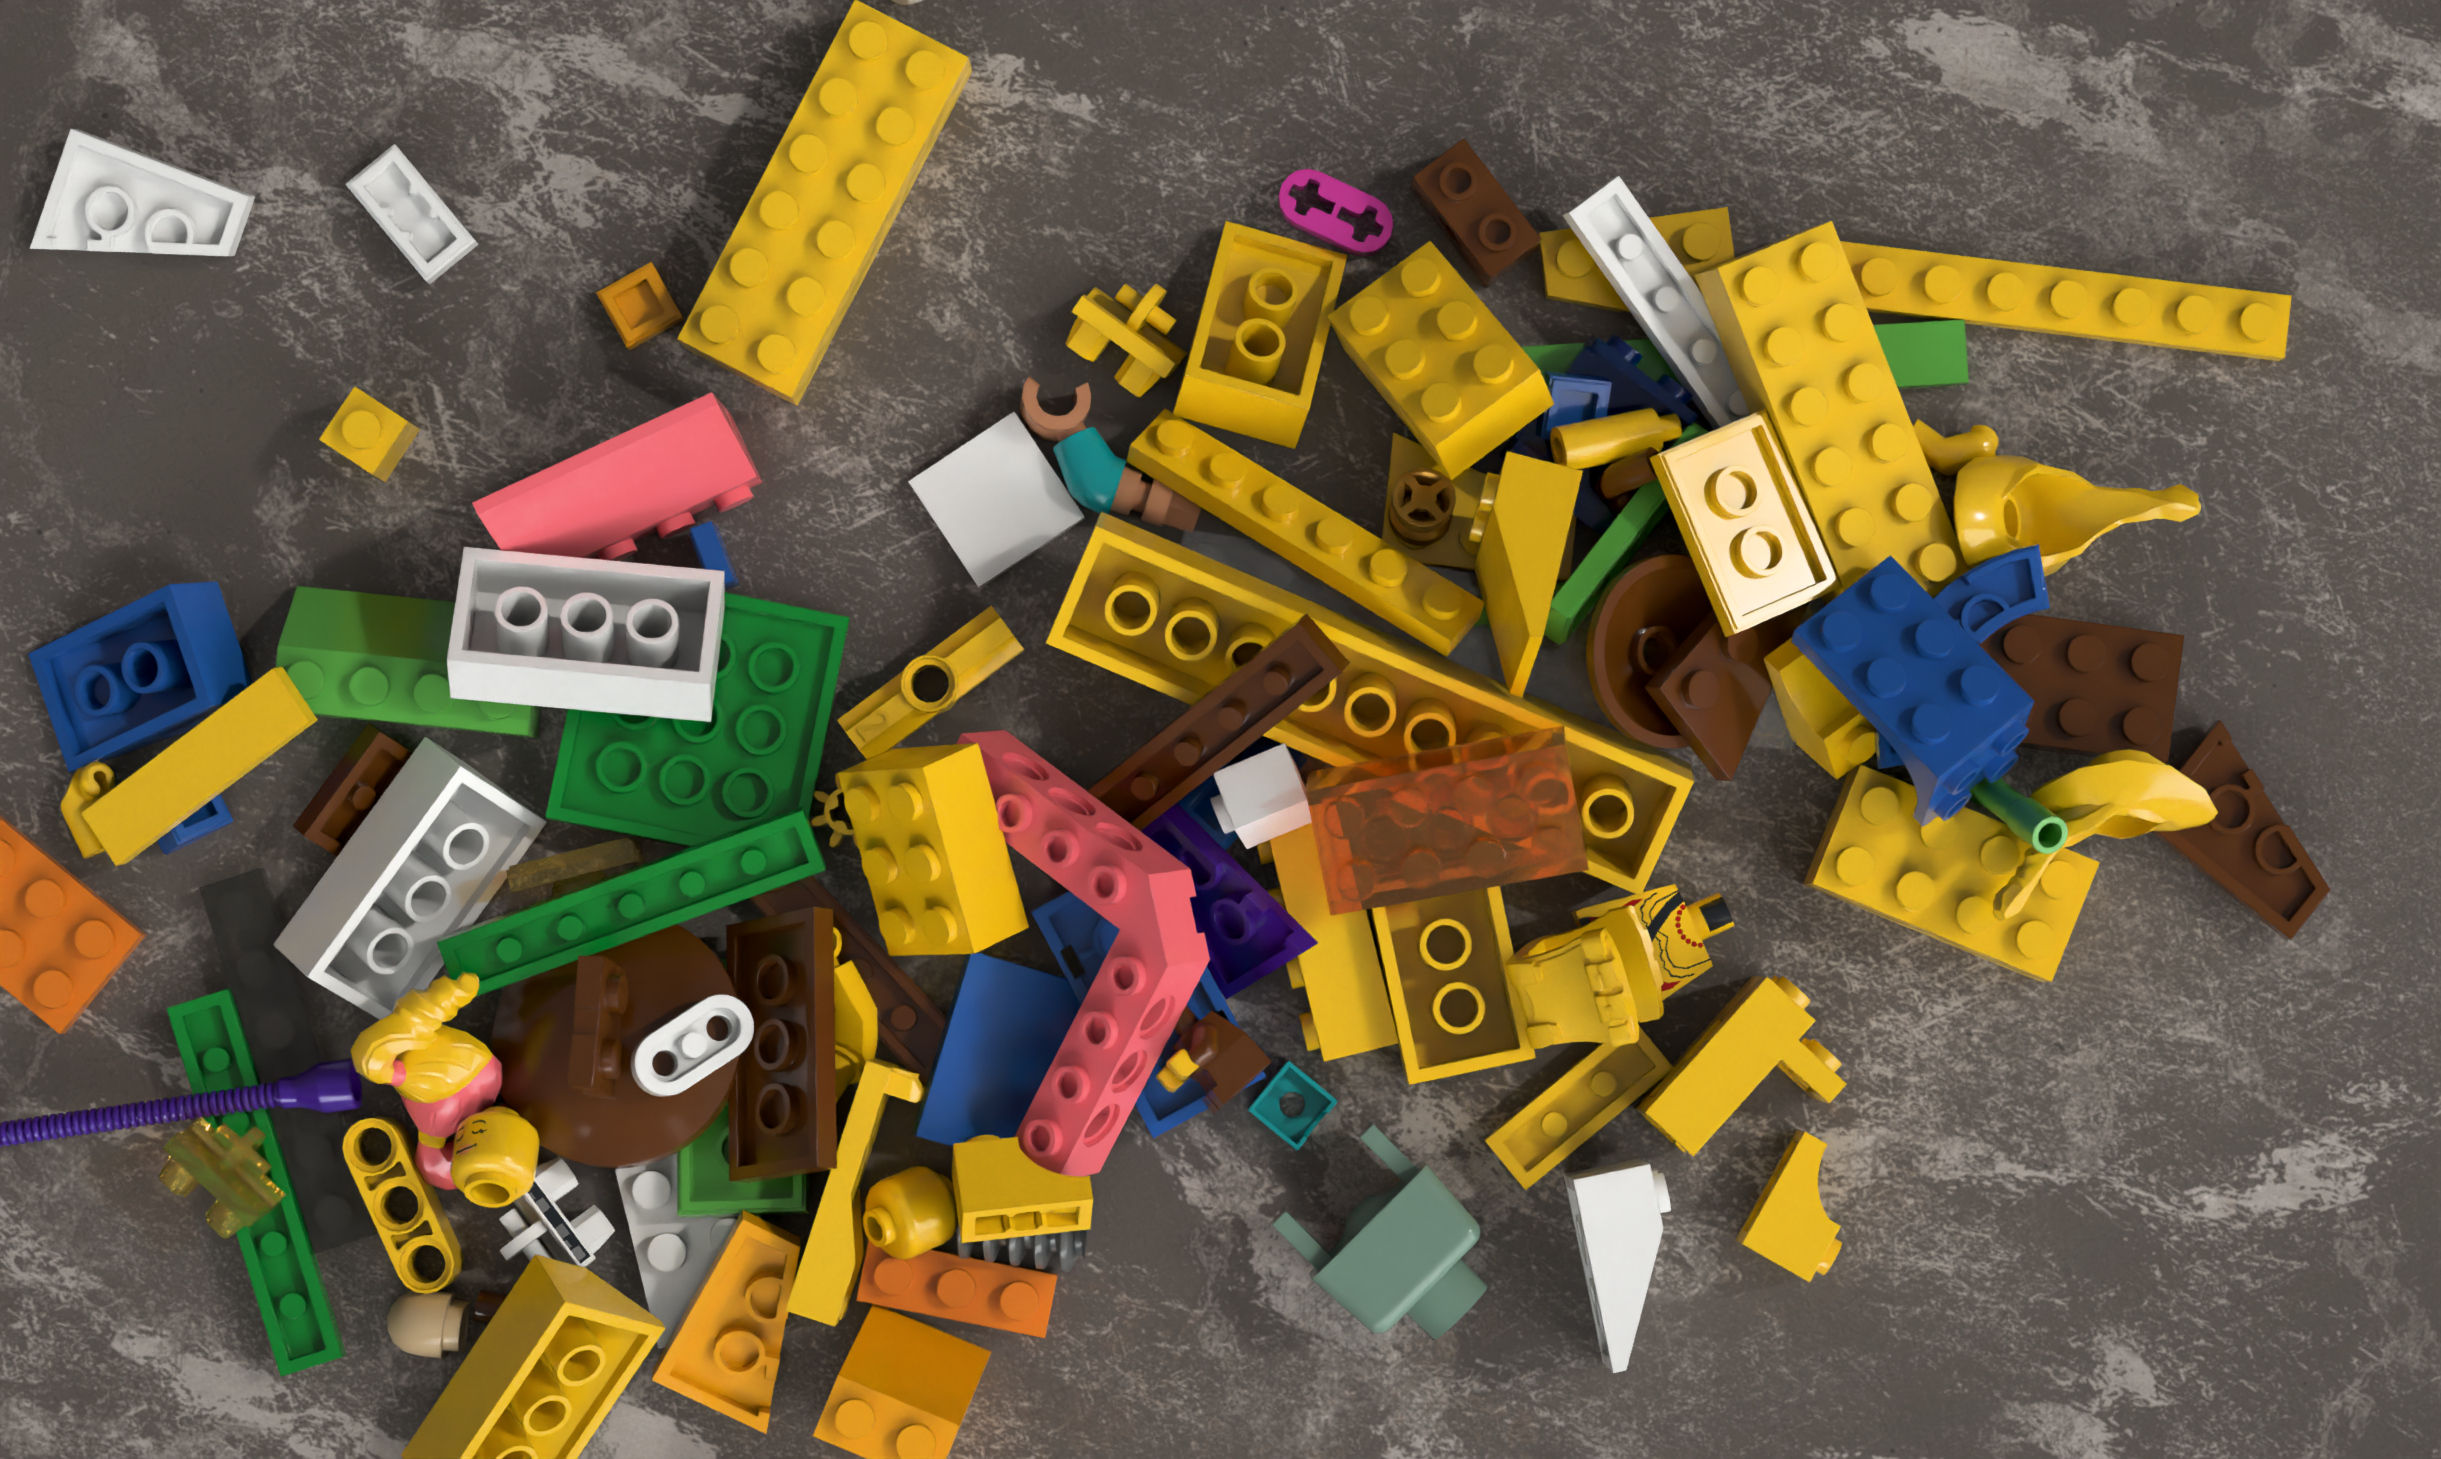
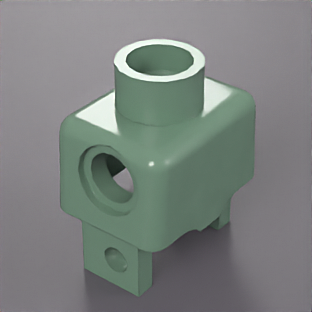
[1271,1122,1488,1341]

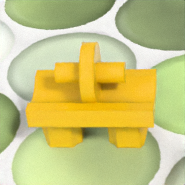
[1065,283,1188,397]

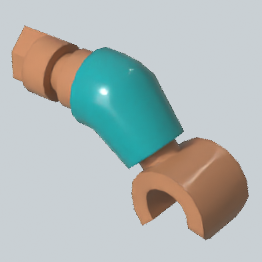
[1019,376,1201,534]

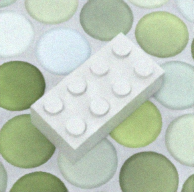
[447,547,725,722]

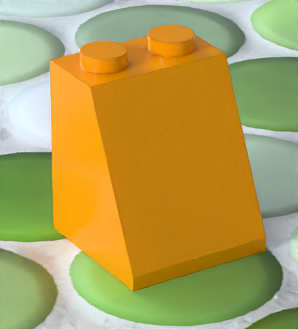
[813,1304,992,1459]

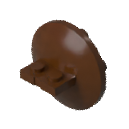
[491,924,743,1169]

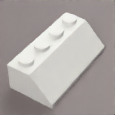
[273,737,547,1020]

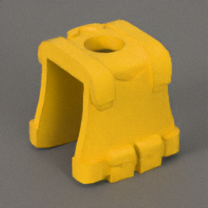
[1506,905,1664,1049]

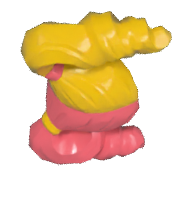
[350,972,508,1191]

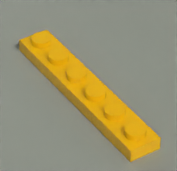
[1126,408,1485,657]

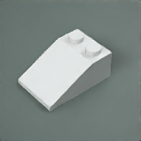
[1564,1158,1671,1373]

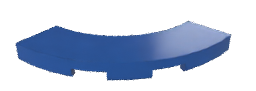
[1875,544,2050,769]

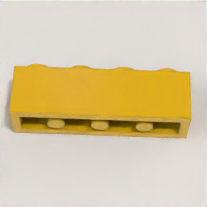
[1256,793,1399,1062]

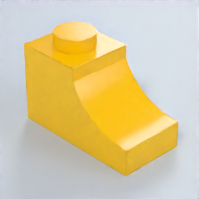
[1763,638,1876,780]
[1735,1129,1842,1282]
[952,1135,1093,1243]

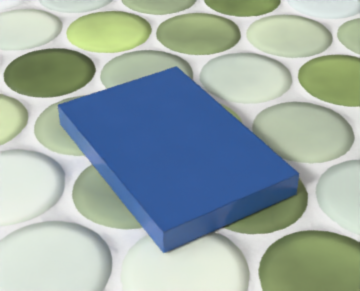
[912,952,1081,1147]

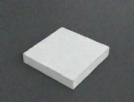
[908,412,1085,589]

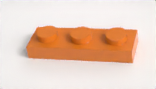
[856,1239,1058,1338]

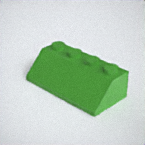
[275,586,542,739]

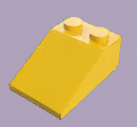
[1173,221,1347,449]
[1468,451,1583,697]

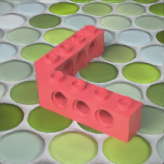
[956,730,1210,1176]

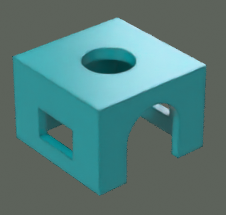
[1248,1060,1338,1151]

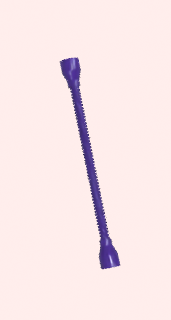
[0,1058,363,1147]

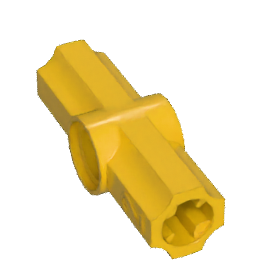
[837,605,1025,760]

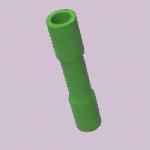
[1969,777,2068,854]

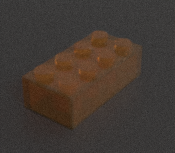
[1306,726,1589,916]

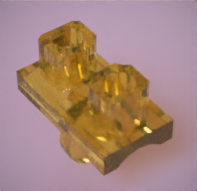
[158,1118,286,1239]

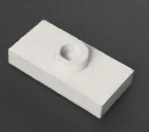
[346,144,478,284]

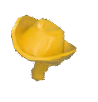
[1953,455,2201,577]
[1993,749,2218,921]

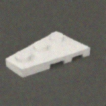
[30,129,255,256]

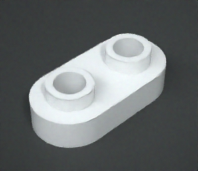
[630,995,754,1097]

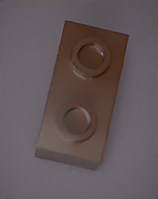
[1410,138,1542,289]

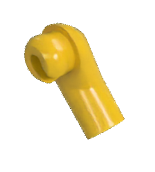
[1912,419,1999,476]
[60,762,115,859]

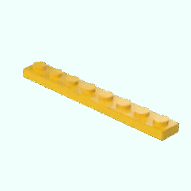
[1786,235,2292,361]

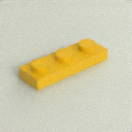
[1484,1026,1674,1190]

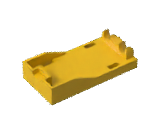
[785,1058,926,1327]

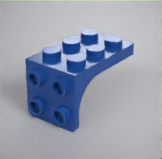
[1792,555,2034,826]

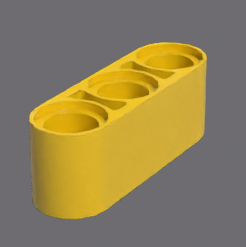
[342,1116,464,1294]

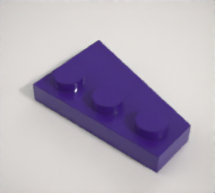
[1141,803,1318,999]

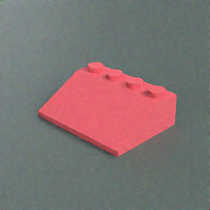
[472,392,763,561]

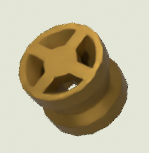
[1388,468,1456,546]

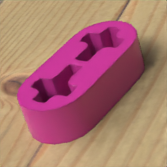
[1278,169,1393,257]

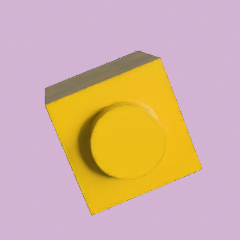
[319,386,421,482]

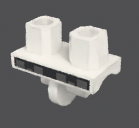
[499,1156,615,1268]

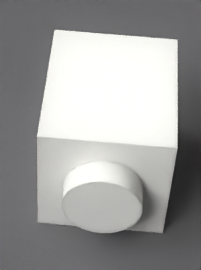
[1210,743,1318,849]

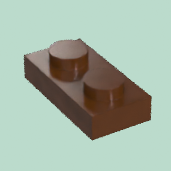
[293,723,414,856]

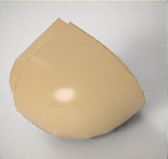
[387,1290,471,1359]

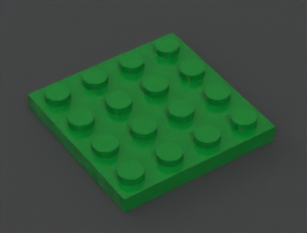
[545,592,850,847]

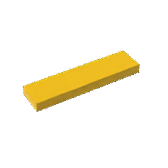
[81,667,318,866]

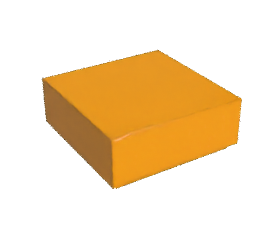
[596,262,685,350]

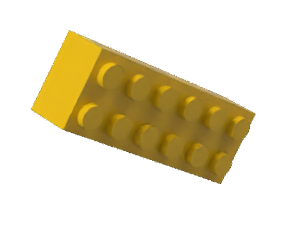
[677,0,972,406]
[1694,221,1968,606]

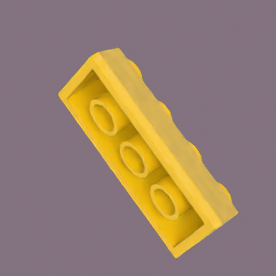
[401,1254,665,1459]

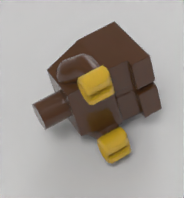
[1156,1005,1272,1114]

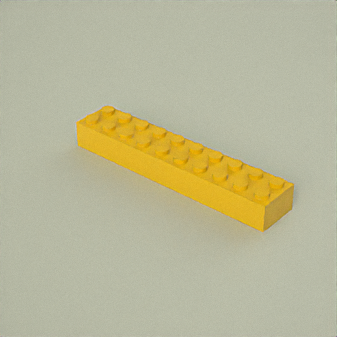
[1046,512,1694,896]

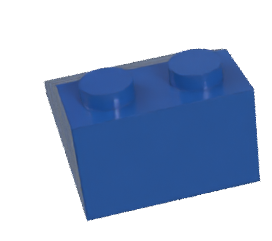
[28,581,253,773]

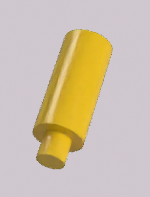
[1550,408,1682,470]

